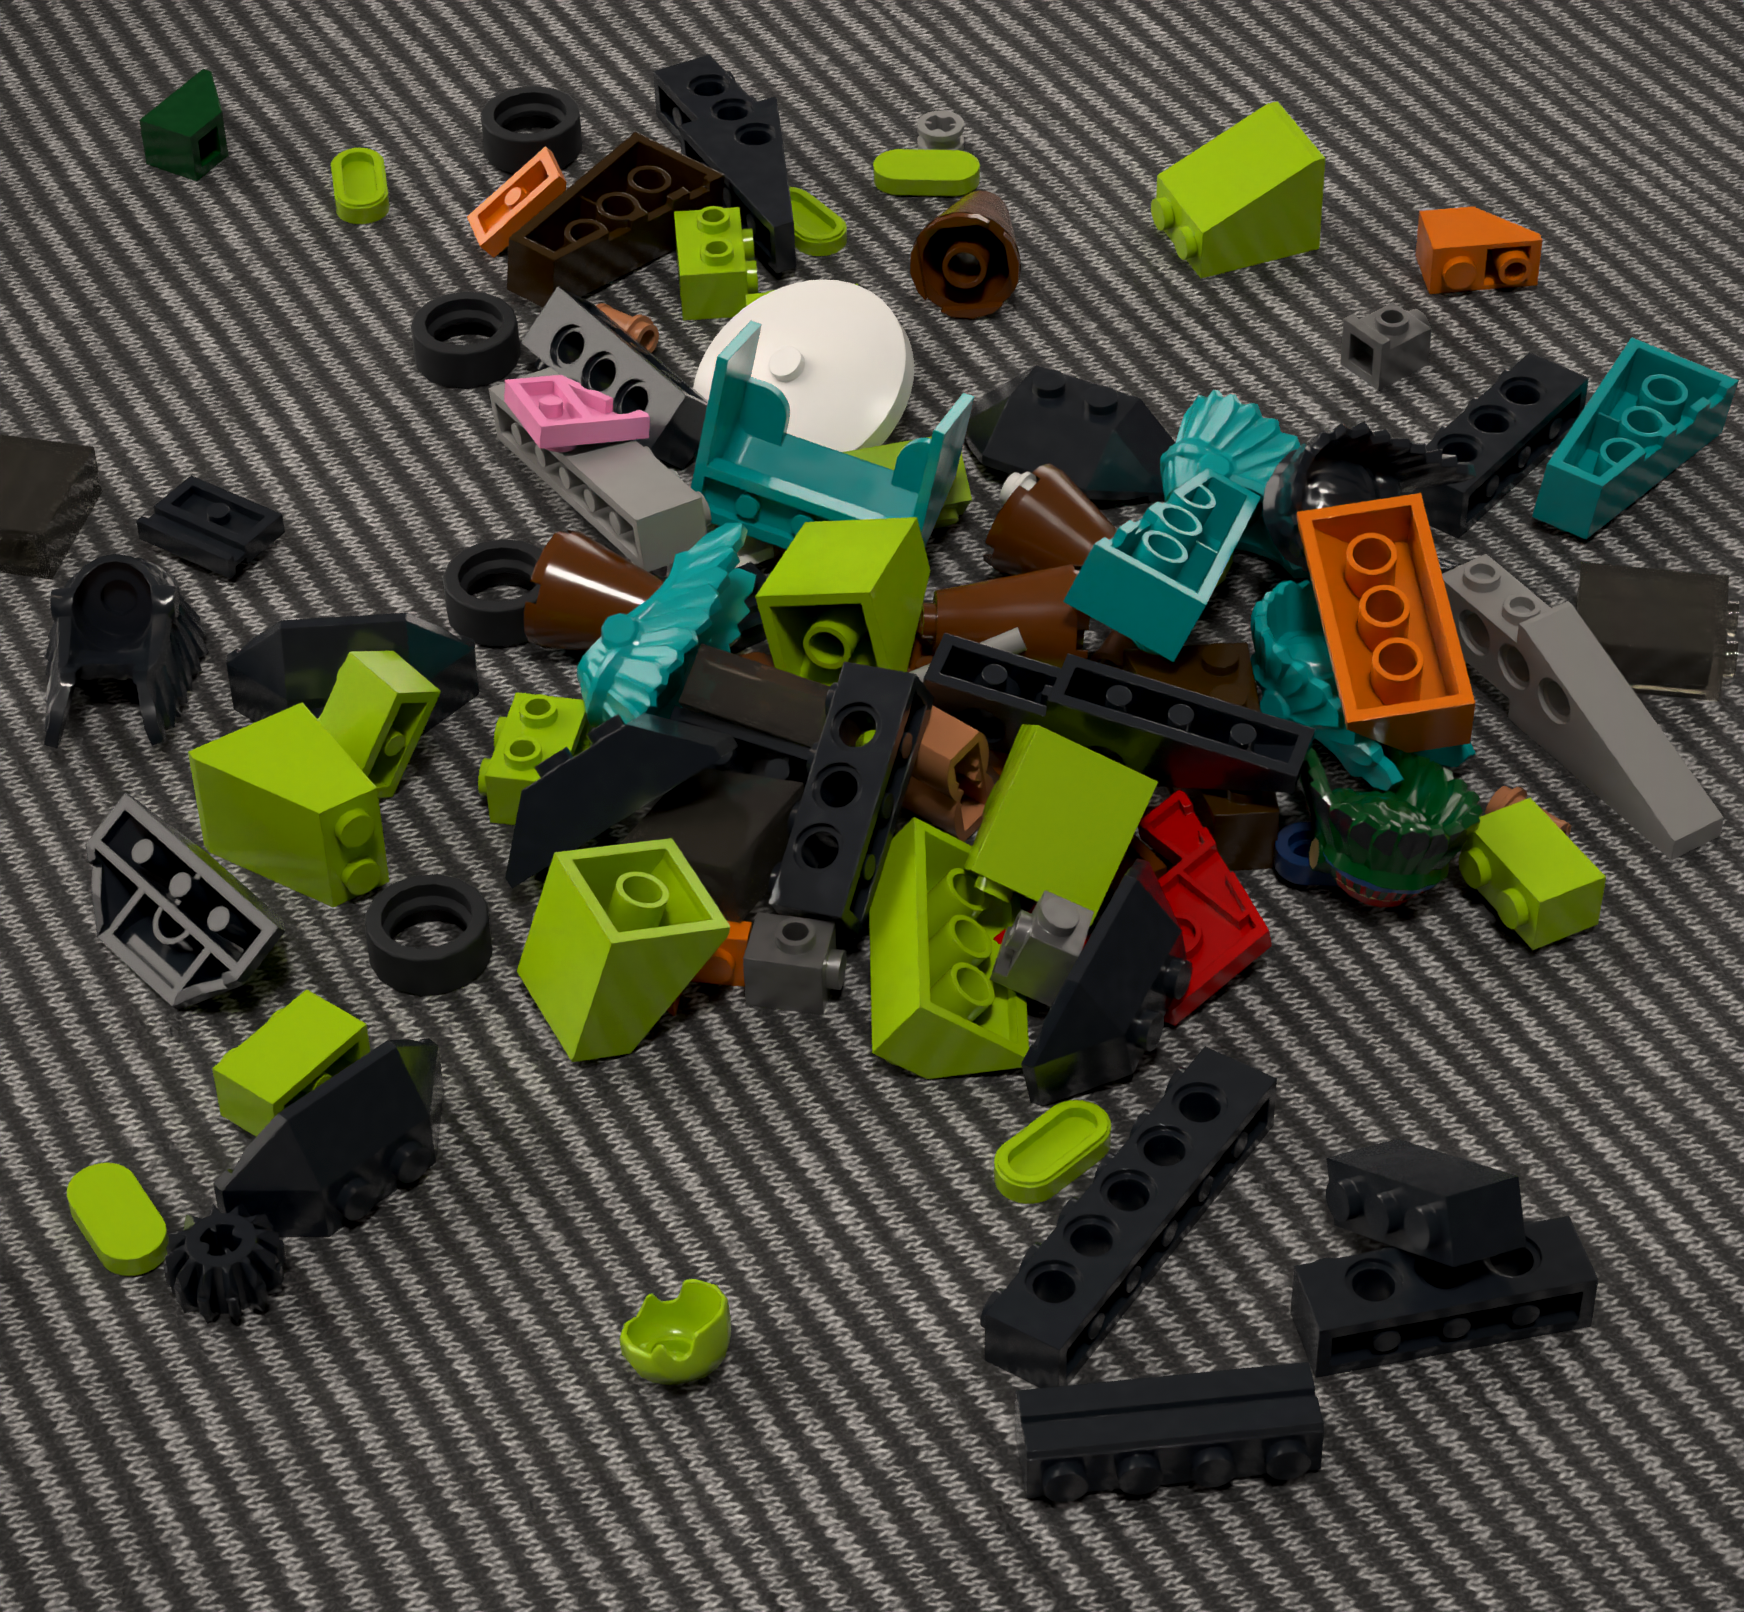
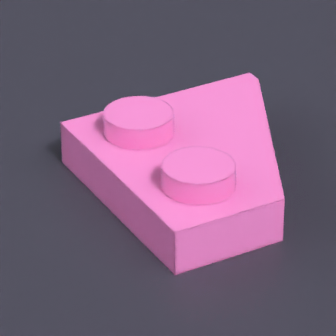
[504,375,650,452]

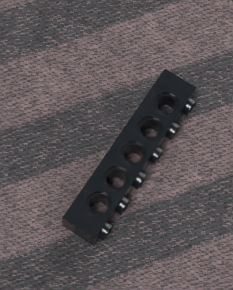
[980,1046,1277,1388]

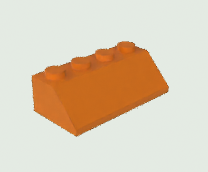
[1297,493,1475,753]

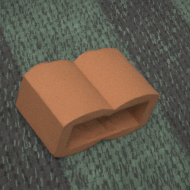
[902,705,994,842]

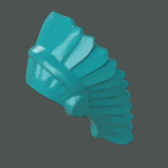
[1160,389,1311,579]
[576,523,756,728]
[1250,580,1476,791]

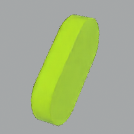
[331,148,390,224]
[873,149,980,197]
[789,187,847,256]
[994,1100,1111,1204]
[67,1163,168,1276]

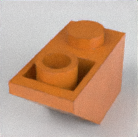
[1415,206,1542,294]

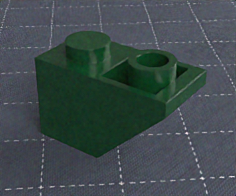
[139,69,229,182]

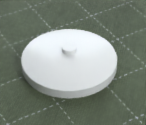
[693,279,914,452]

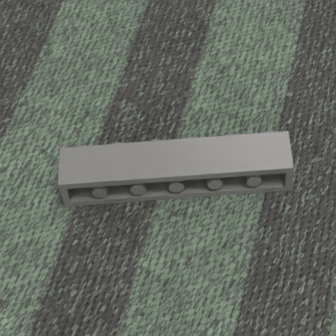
[489,367,712,572]

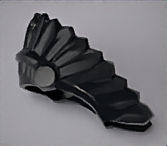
[1263,421,1477,574]
[44,554,209,748]

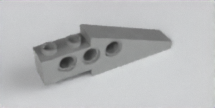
[1442,554,1724,860]

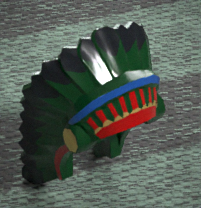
[1298,746,1483,908]

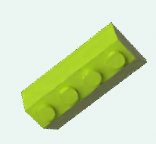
[869,817,1029,1079]

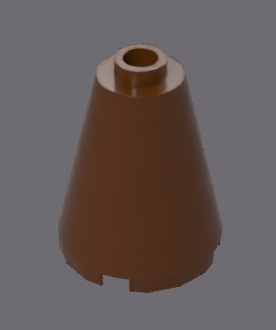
[910,191,1021,319]
[983,463,1117,576]
[524,530,664,651]
[920,564,1090,668]

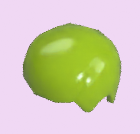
[619,1279,731,1385]

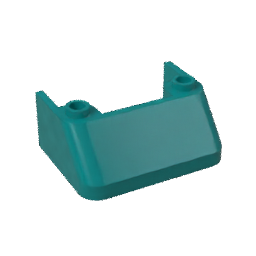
[691,320,975,549]

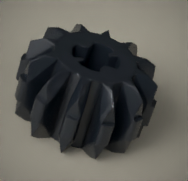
[163,1203,287,1324]

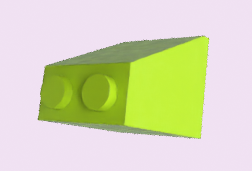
[1151,101,1325,279]
[755,517,930,694]
[188,702,390,907]
[964,724,1158,926]
[517,838,731,1062]

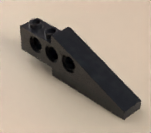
[653,54,796,273]
[923,633,1315,793]

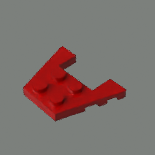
[993,789,1272,1026]

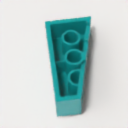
[1532,337,1739,539]
[1063,468,1261,662]

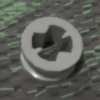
[917,110,964,151]

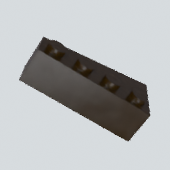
[507,132,725,308]
[1123,642,1279,871]

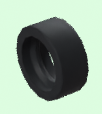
[481,86,582,174]
[411,291,520,389]
[443,539,543,647]
[365,874,492,996]

